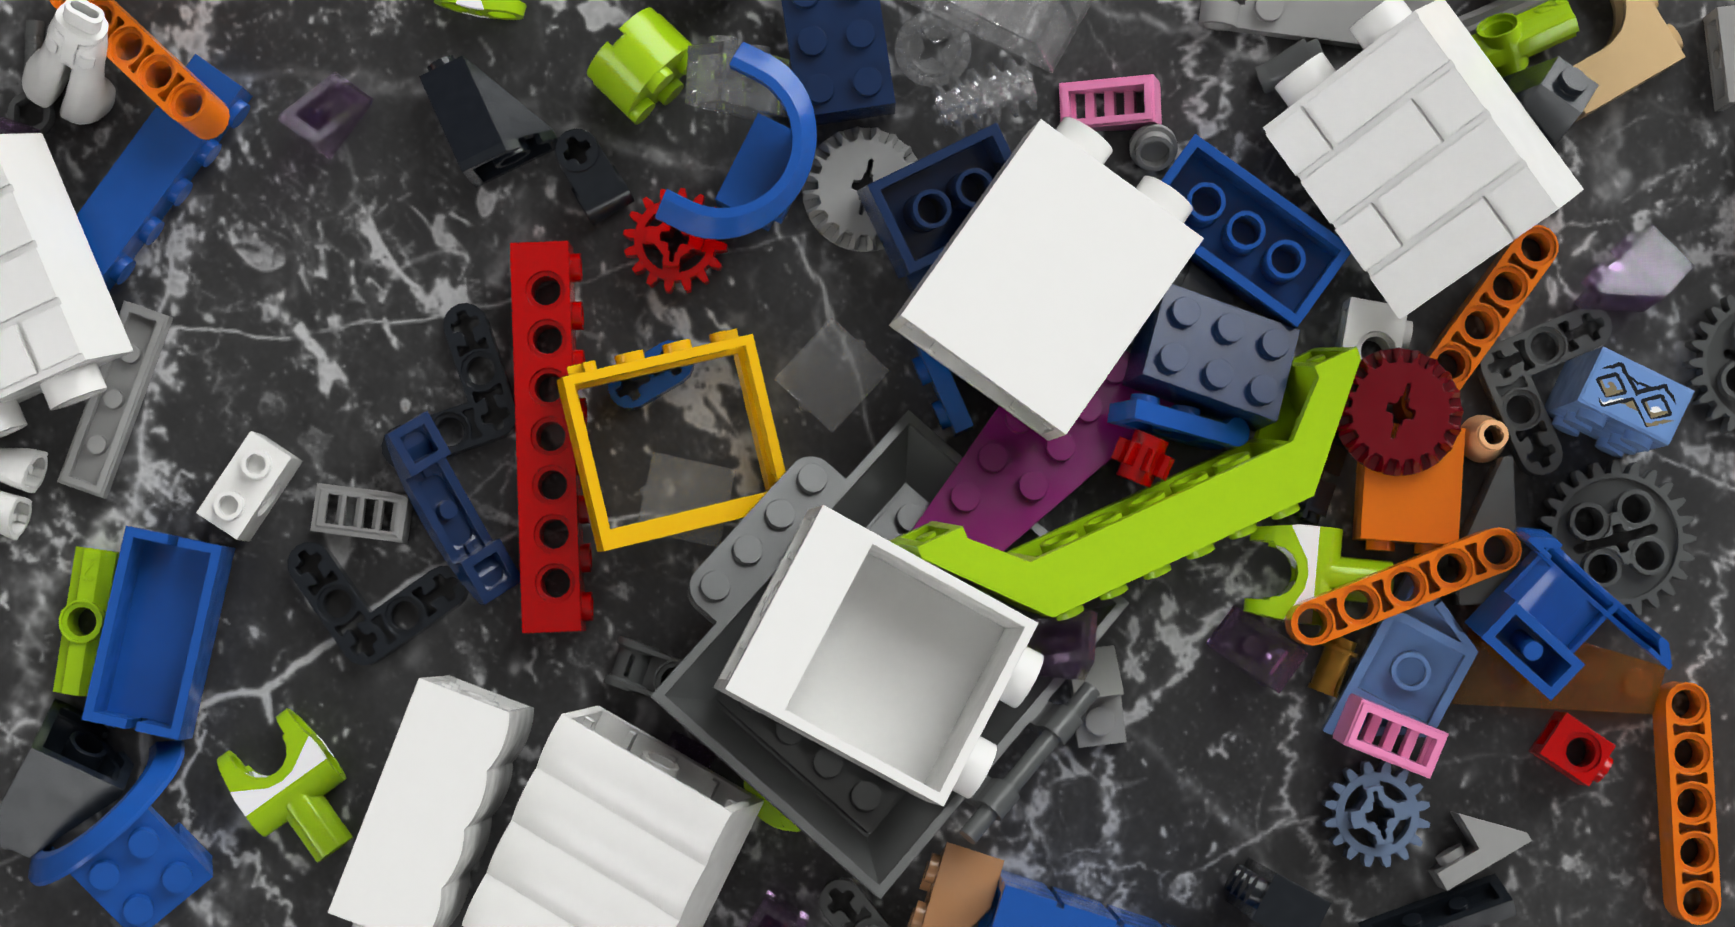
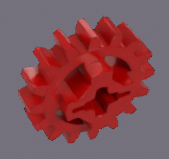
[623,188,729,294]

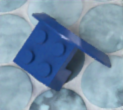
[655,42,817,240]
[1464,527,1672,701]
[28,740,213,927]

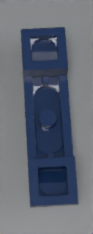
[384,411,520,605]

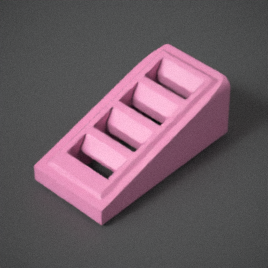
[1059,74,1162,131]
[1333,693,1449,779]

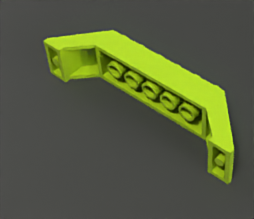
[889,347,1361,621]

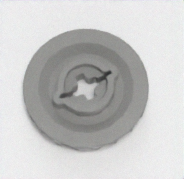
[802,126,918,252]

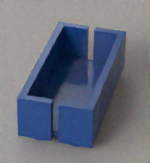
[82,526,235,740]

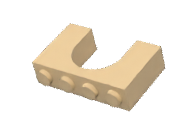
[1573,0,1686,123]

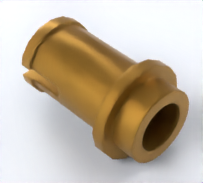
[1308,637,1358,698]

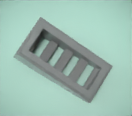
[310,483,413,544]

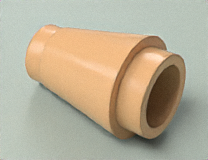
[1461,415,1509,463]

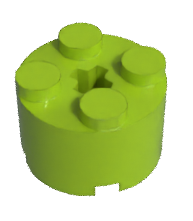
[587,7,703,125]

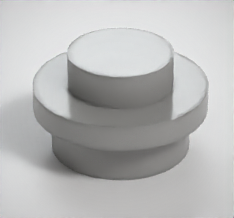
[1129,124,1178,171]

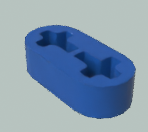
[608,340,694,410]

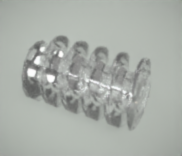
[930,54,1037,137]

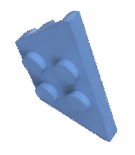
[1322,574,1479,737]

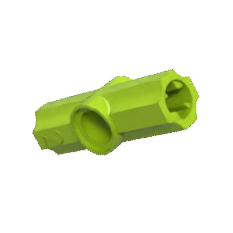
[1471,0,1579,78]
[53,546,120,697]

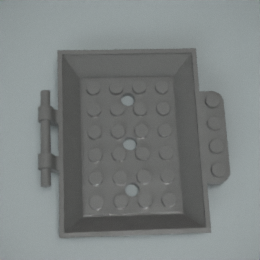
[650,410,1130,900]

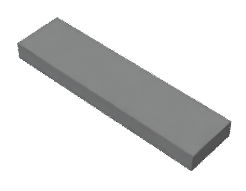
[57,300,173,499]

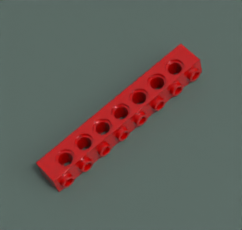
[510,241,594,633]

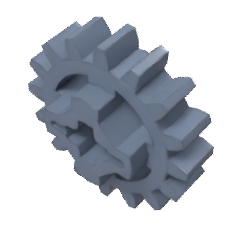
[1321,761,1430,867]

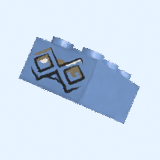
[1544,346,1695,458]

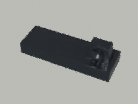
[1358,873,1517,927]

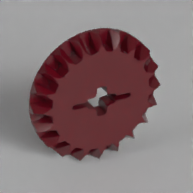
[1337,348,1464,476]

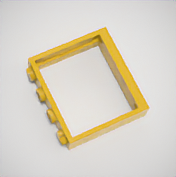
[556,328,786,552]

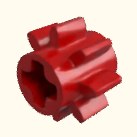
[1110,429,1175,488]

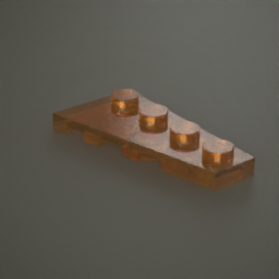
[1450,628,1666,714]

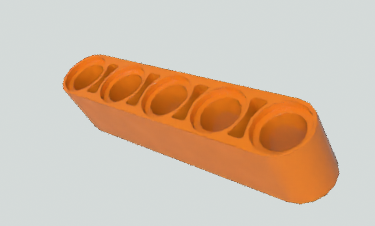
[49,0,230,140]
[1393,225,1559,422]
[1285,527,1522,646]
[1652,681,1721,925]

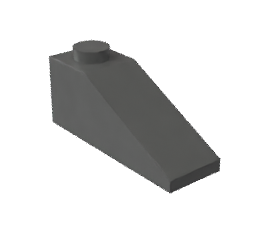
[1441,456,1517,605]

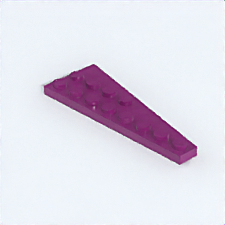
[912,350,1175,552]

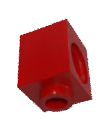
[1529,711,1616,787]

